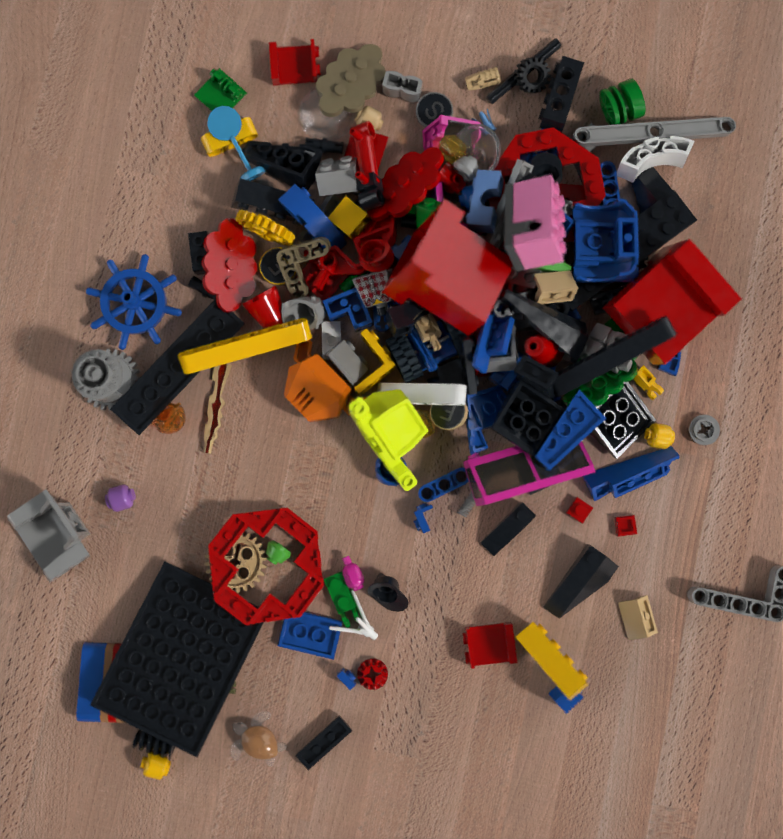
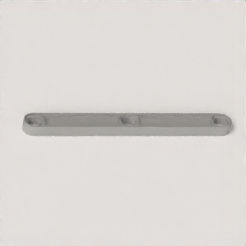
[572,117,736,147]

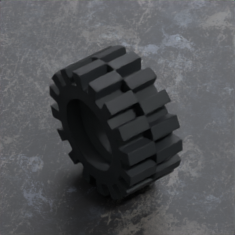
[514,58,551,93]

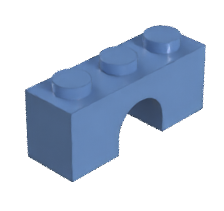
[466,170,504,233]

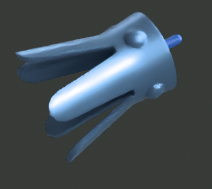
[471,109,497,138]

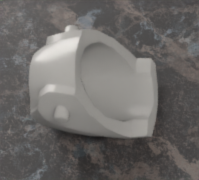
[281,296,326,330]

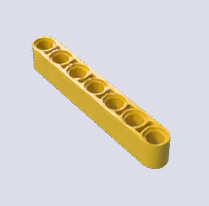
[177,318,312,374]

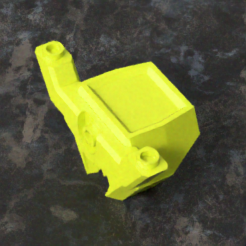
[349,389,429,491]

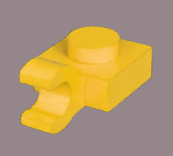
[634,365,664,400]

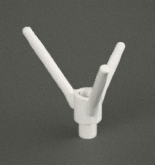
[329,590,378,640]

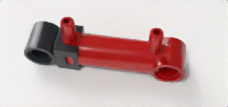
[349,121,385,212]

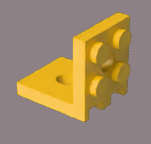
[354,328,396,397]

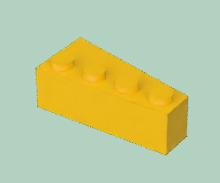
[516,622,588,701]

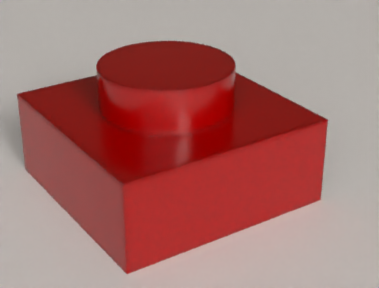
[566,497,593,524]

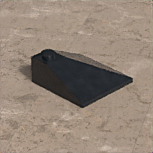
[491,380,565,460]
[590,381,656,459]

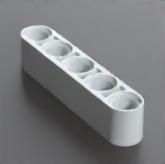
[377,383,467,406]

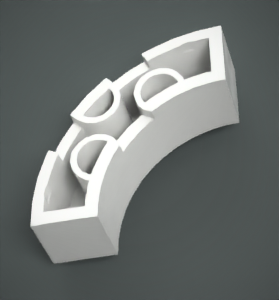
[617,136,695,182]

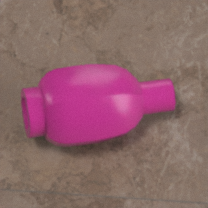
[342,556,364,591]

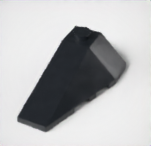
[239,141,322,191]
[631,167,673,214]
[543,544,619,619]

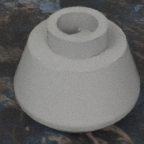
[453,155,478,181]

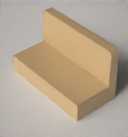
[534,271,578,304]
[618,595,658,640]

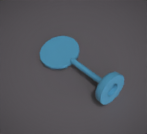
[207,106,266,181]

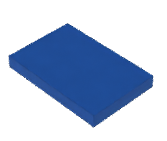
[277,612,343,660]

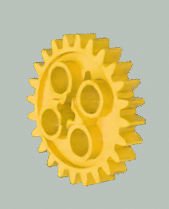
[235,210,296,246]

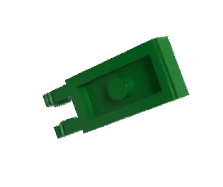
[323,571,361,628]

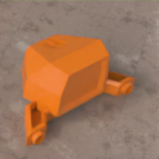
[284,337,366,422]

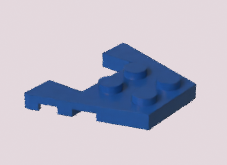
[466,386,506,455]

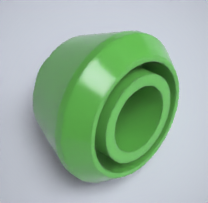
[265,540,291,565]

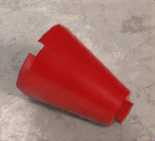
[242,286,283,329]
[524,332,565,368]

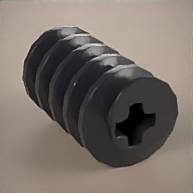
[132,730,175,760]

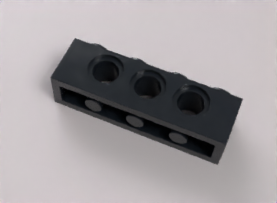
[538,56,584,133]

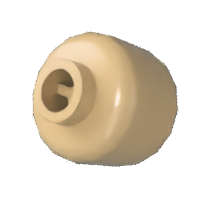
[354,105,384,131]

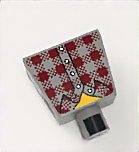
[352,267,393,316]

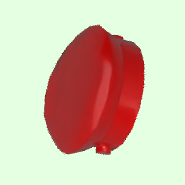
[359,239,394,272]

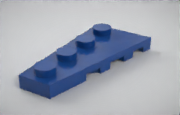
[535,390,606,472]

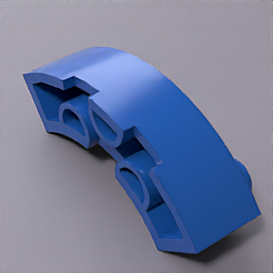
[278,184,347,251]

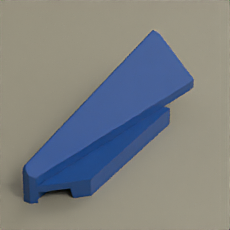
[583,446,680,501]

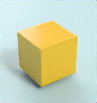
[328,196,371,240]

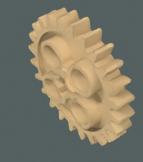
[204,532,267,593]

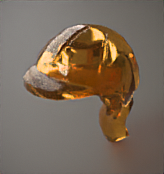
[151,402,186,434]

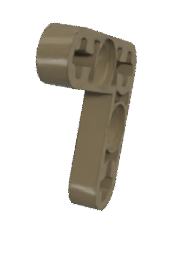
[276,237,331,299]

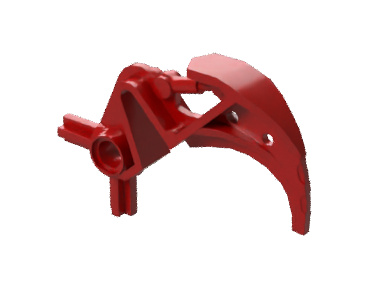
[304,192,397,291]

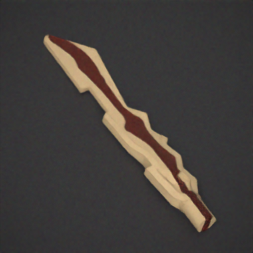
[203,363,232,454]

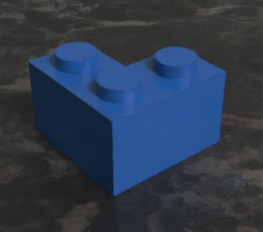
[323,288,373,332]

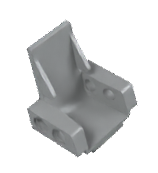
[7,489,90,583]

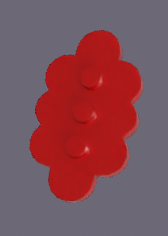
[367,147,444,221]
[202,217,257,313]

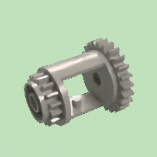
[72,349,141,411]

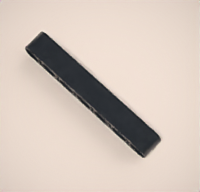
[552,316,677,397]

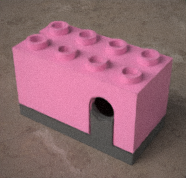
[505,175,566,271]

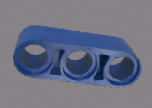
[600,161,620,206]
[418,468,471,502]

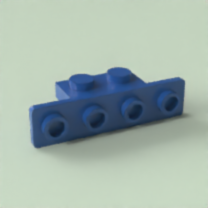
[472,305,515,374]

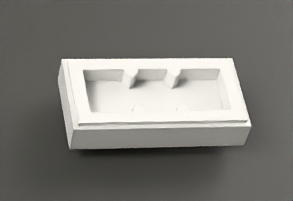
[321,321,341,360]

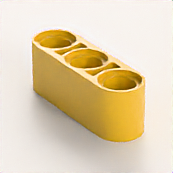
[201,117,258,157]

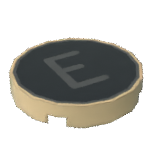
[430,404,468,431]

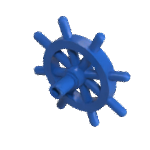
[85,254,182,350]

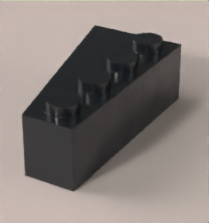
[231,178,315,226]

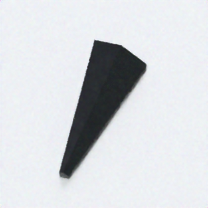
[501,289,589,363]

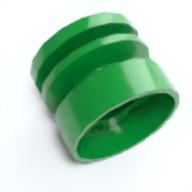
[599,78,646,125]

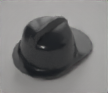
[531,152,563,184]
[367,573,409,612]

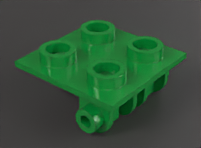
[194,68,247,111]

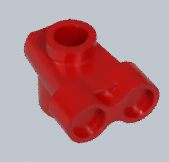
[439,161,466,194]

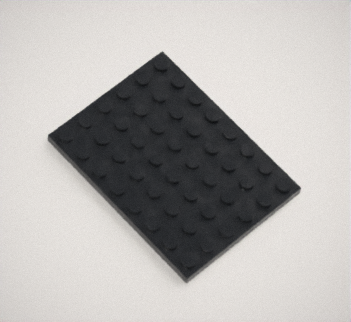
[90,561,264,757]

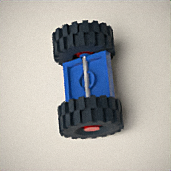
[385,318,476,383]

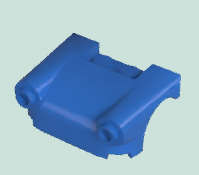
[572,199,639,283]

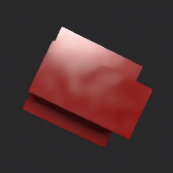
[382,199,513,336]
[602,239,742,365]

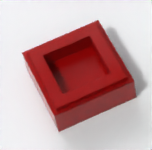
[614,515,637,537]

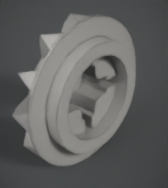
[688,415,720,445]

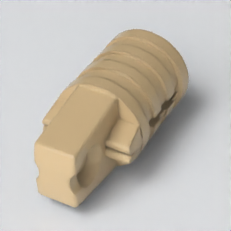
[465,67,501,90]

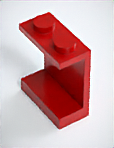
[269,39,321,86]
[462,622,518,669]

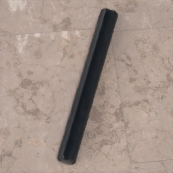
[486,38,562,104]

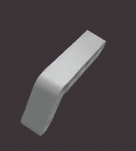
[687,565,783,622]

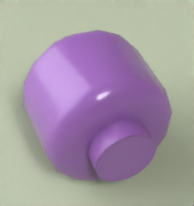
[105,484,136,512]

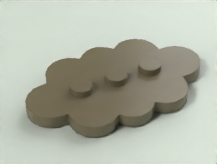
[316,44,386,117]

